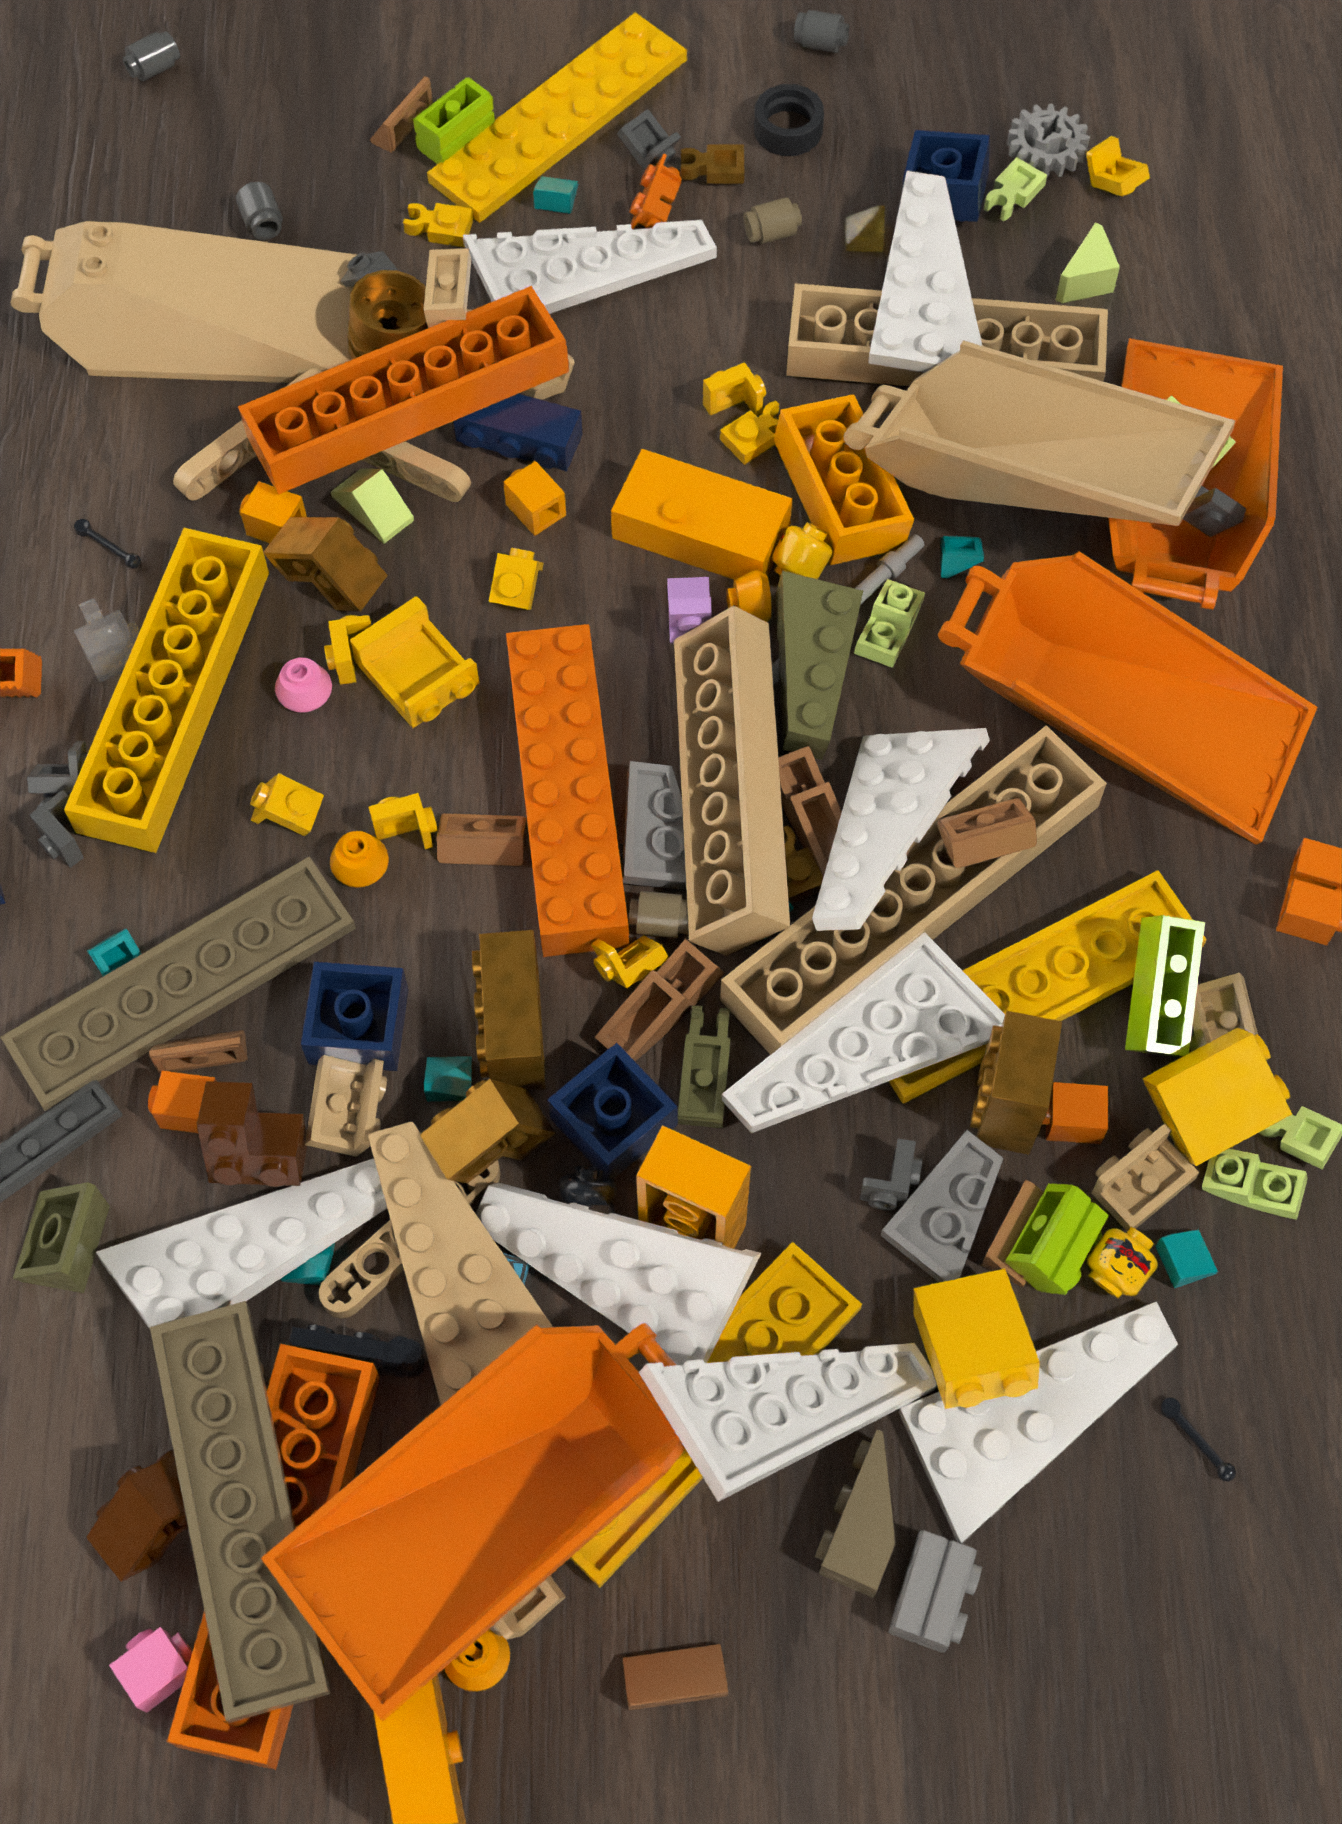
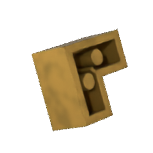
[264,517,388,612]
[420,1079,555,1184]

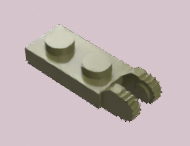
[678,1005,730,1128]

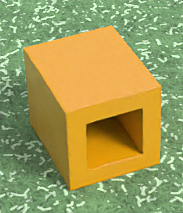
[503,461,566,536]
[240,481,307,543]

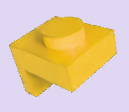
[1086,136,1150,196]
[703,362,766,416]
[489,548,544,610]
[324,615,372,685]
[250,773,324,836]
[368,793,438,849]
[591,935,669,988]

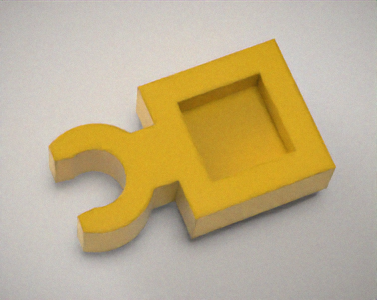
[403,203,474,248]
[720,401,779,465]

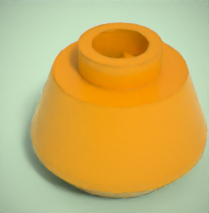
[726,570,772,622]
[330,831,389,887]
[444,1628,510,1691]

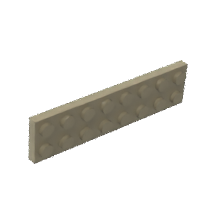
[0,856,356,1112]
[150,1301,331,1723]

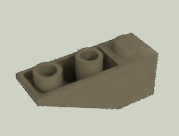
[815,1429,895,1598]

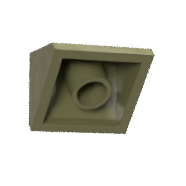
[13,1182,110,1293]

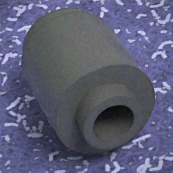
[794,10,849,53]
[123,31,180,82]
[236,182,283,240]

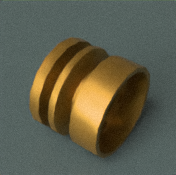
[347,270,428,359]

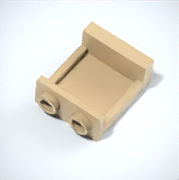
[424,248,473,328]

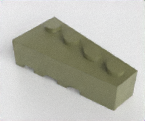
[776,571,863,760]

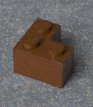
[197,1081,307,1187]
[86,1450,189,1582]

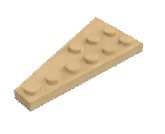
[368,1122,553,1405]

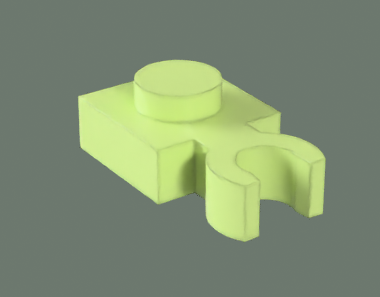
[984,157,1047,221]
[1259,1106,1342,1169]

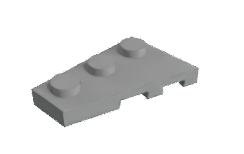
[622,761,687,890]
[881,1130,1003,1283]

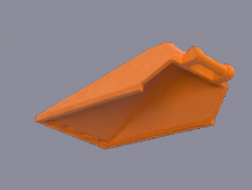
[1109,338,1283,610]
[938,551,1318,845]
[261,1323,685,1721]

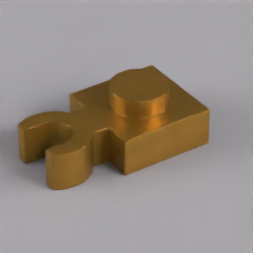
[681,144,744,184]
[783,825,824,904]

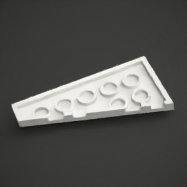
[868,171,982,372]
[463,220,717,314]
[722,932,1005,1133]
[476,1182,761,1365]
[899,1302,1178,1544]
[639,1343,938,1502]

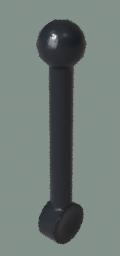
[74,519,141,569]
[1160,1397,1236,1482]

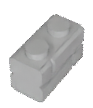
[888,1530,982,1653]

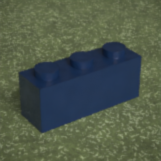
[453,394,583,472]

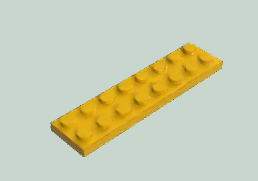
[427,12,687,223]
[889,870,1207,1104]
[570,1242,862,1588]

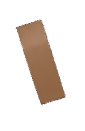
[778,746,842,876]
[595,939,724,1061]

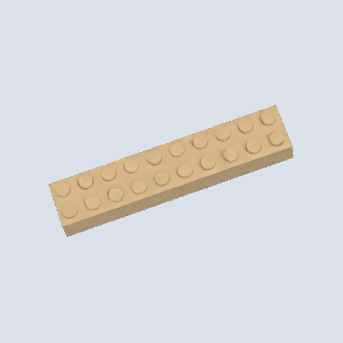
[720,725,1107,1055]

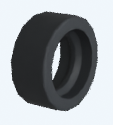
[754,84,824,156]

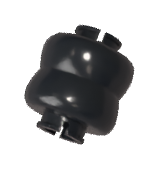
[559,1166,617,1214]

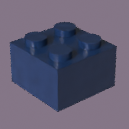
[903,130,990,222]
[301,962,409,1071]
[547,1043,678,1179]

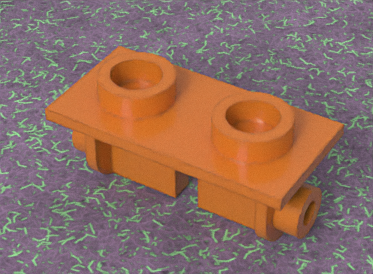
[629,153,682,229]

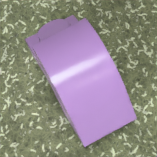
[667,577,712,644]

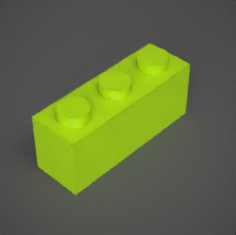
[1125,915,1205,1057]

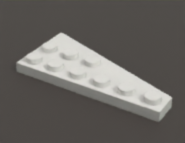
[812,728,990,931]
[96,1158,387,1329]

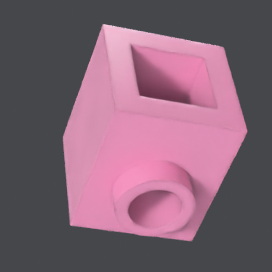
[109,1627,193,1713]

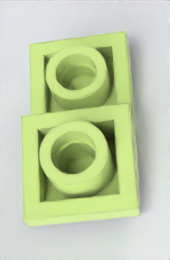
[854,579,925,668]
[1202,1149,1308,1220]

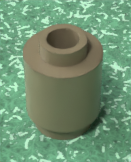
[743,197,802,244]
[629,891,689,938]

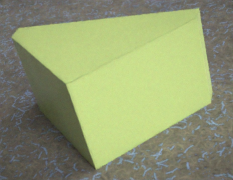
[1056,223,1120,303]
[331,469,414,544]

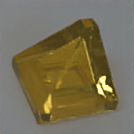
[845,205,885,252]

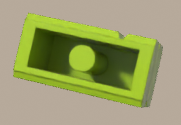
[413,77,495,164]
[1005,1184,1109,1295]

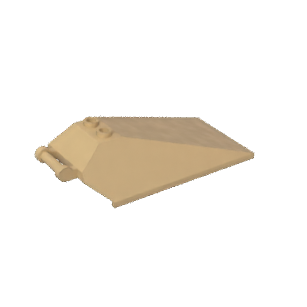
[11,221,357,383]
[844,340,1235,526]

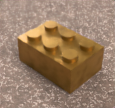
[472,930,546,1090]
[970,1011,1062,1155]

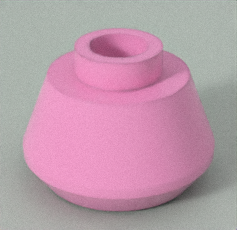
[275,658,332,712]

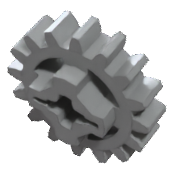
[1007,104,1090,177]

